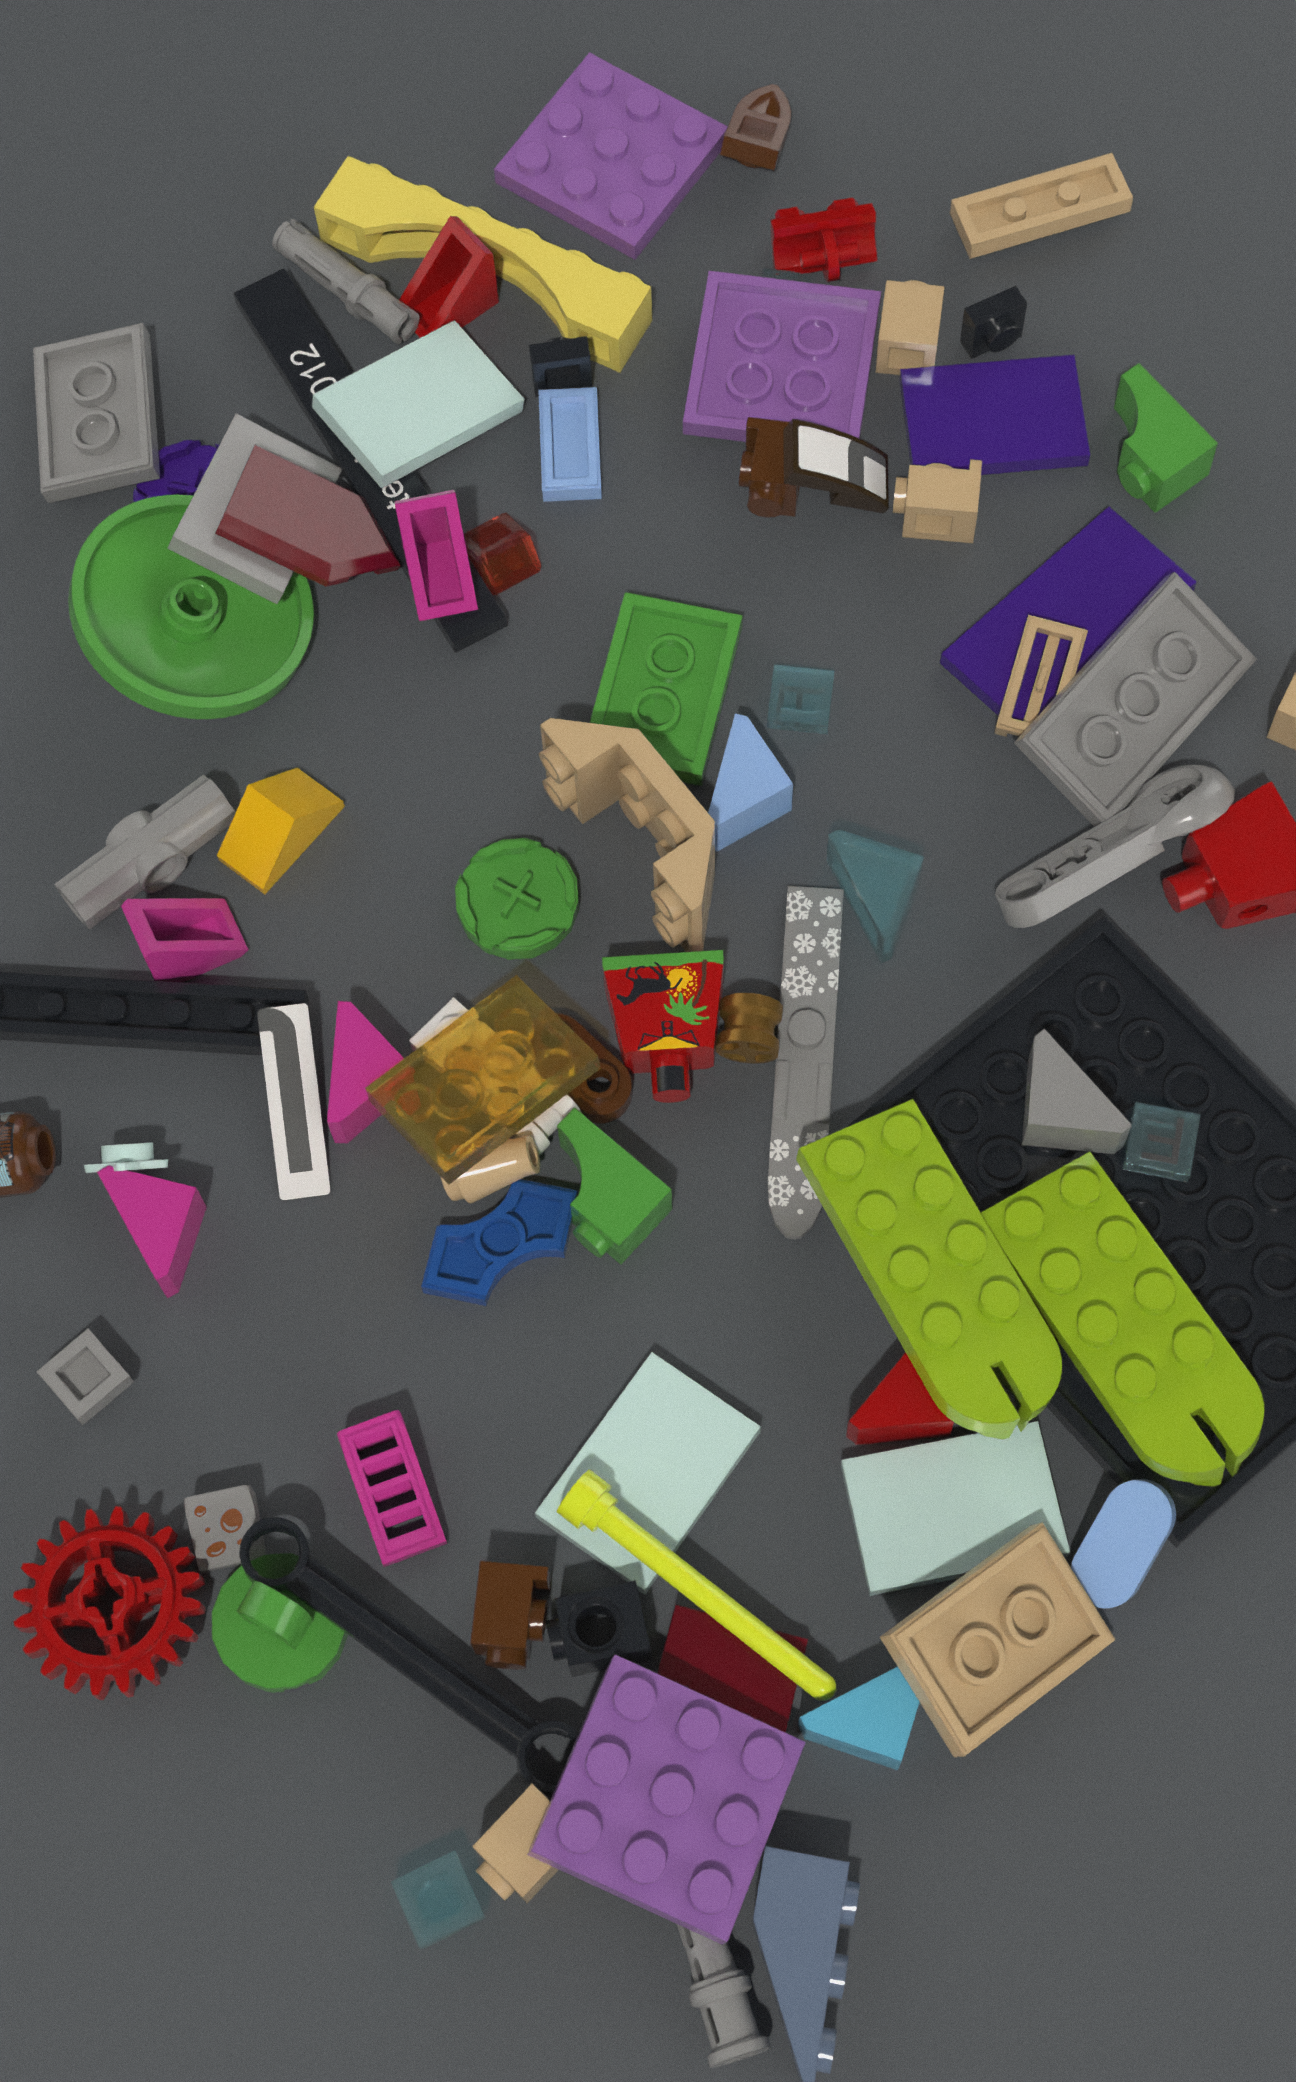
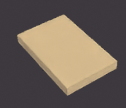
[880,1522,1115,1757]

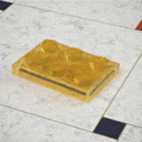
[365,975,600,1185]

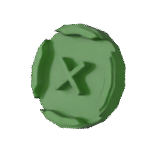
[455,838,579,960]

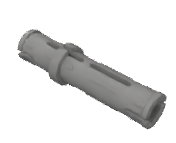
[272,219,420,344]

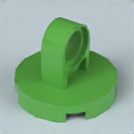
[212,1553,348,1693]

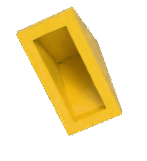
[217,768,345,895]

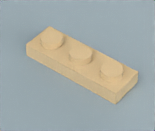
[950,153,1133,259]

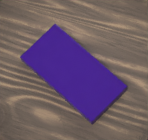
[940,506,1197,721]

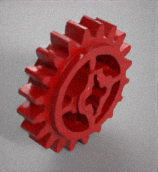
[13,1506,206,1700]

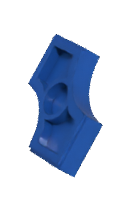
[421,1179,579,1306]

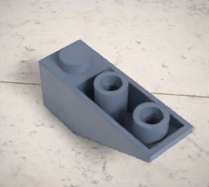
[752,1846,860,2082]

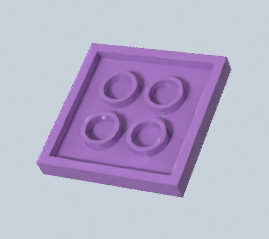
[494,52,728,260]
[683,271,881,442]
[527,1654,805,1945]

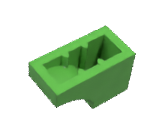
[1114,363,1218,513]
[557,1107,673,1265]

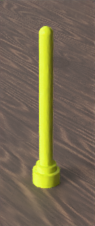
[557,1469,837,1701]

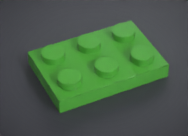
[590,592,743,786]

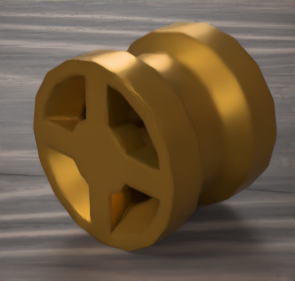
[716,993,783,1064]

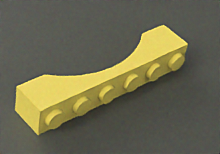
[314,156,652,373]

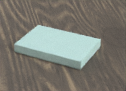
[312,320,524,489]
[535,1352,761,1594]
[841,1421,1070,1596]

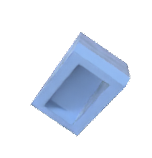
[708,714,793,851]

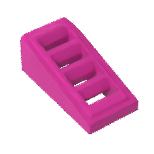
[337,1410,448,1567]

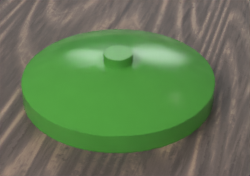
[68,495,314,719]

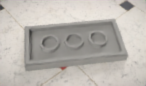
[1014,572,1257,827]

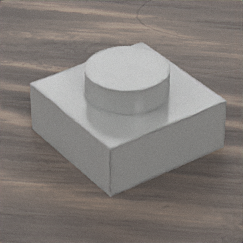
[37,1329,134,1425]

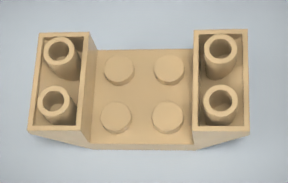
[539,718,715,952]

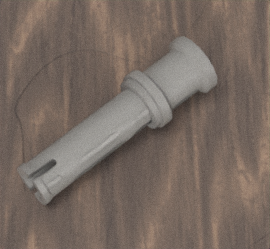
[677,1924,771,2068]

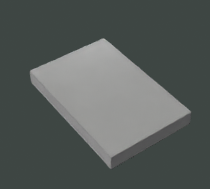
[33,323,160,503]
[167,413,342,604]

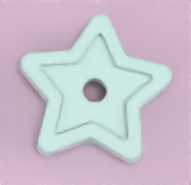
[84,1142,169,1173]

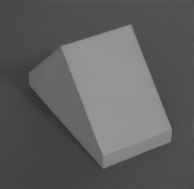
[1022,1029,1132,1154]

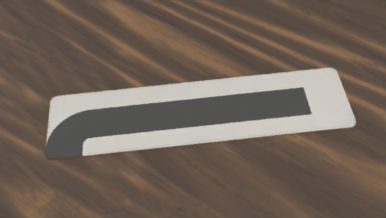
[257,1003,330,1200]

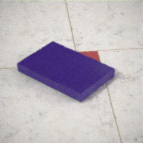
[899,354,1090,475]

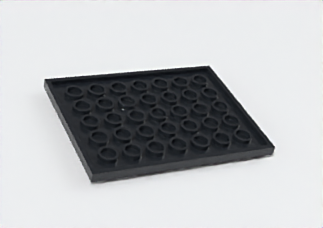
[845,916,1296,1548]

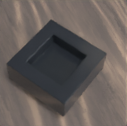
[960,286,1027,359]
[529,336,592,398]

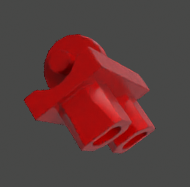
[770,197,877,282]

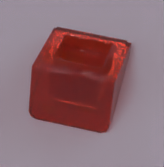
[463,513,541,595]

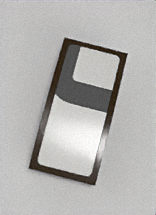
[783,419,889,514]

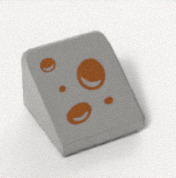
[183,1485,266,1573]

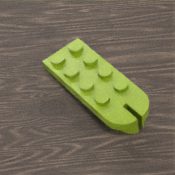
[796,1099,1062,1440]
[981,1152,1264,1486]

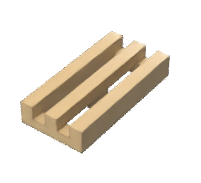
[995,615,1088,737]

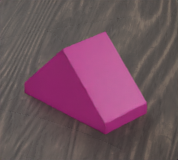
[394,490,478,621]
[121,898,249,983]
[327,1001,416,1144]
[97,1166,207,1298]

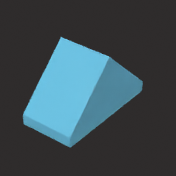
[798,1667,919,1770]

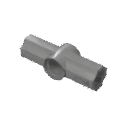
[54,774,236,930]

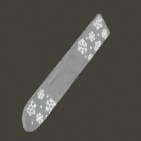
[768,886,844,1239]

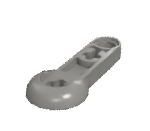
[995,765,1235,928]

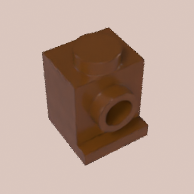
[739,417,800,518]
[470,1561,552,1670]

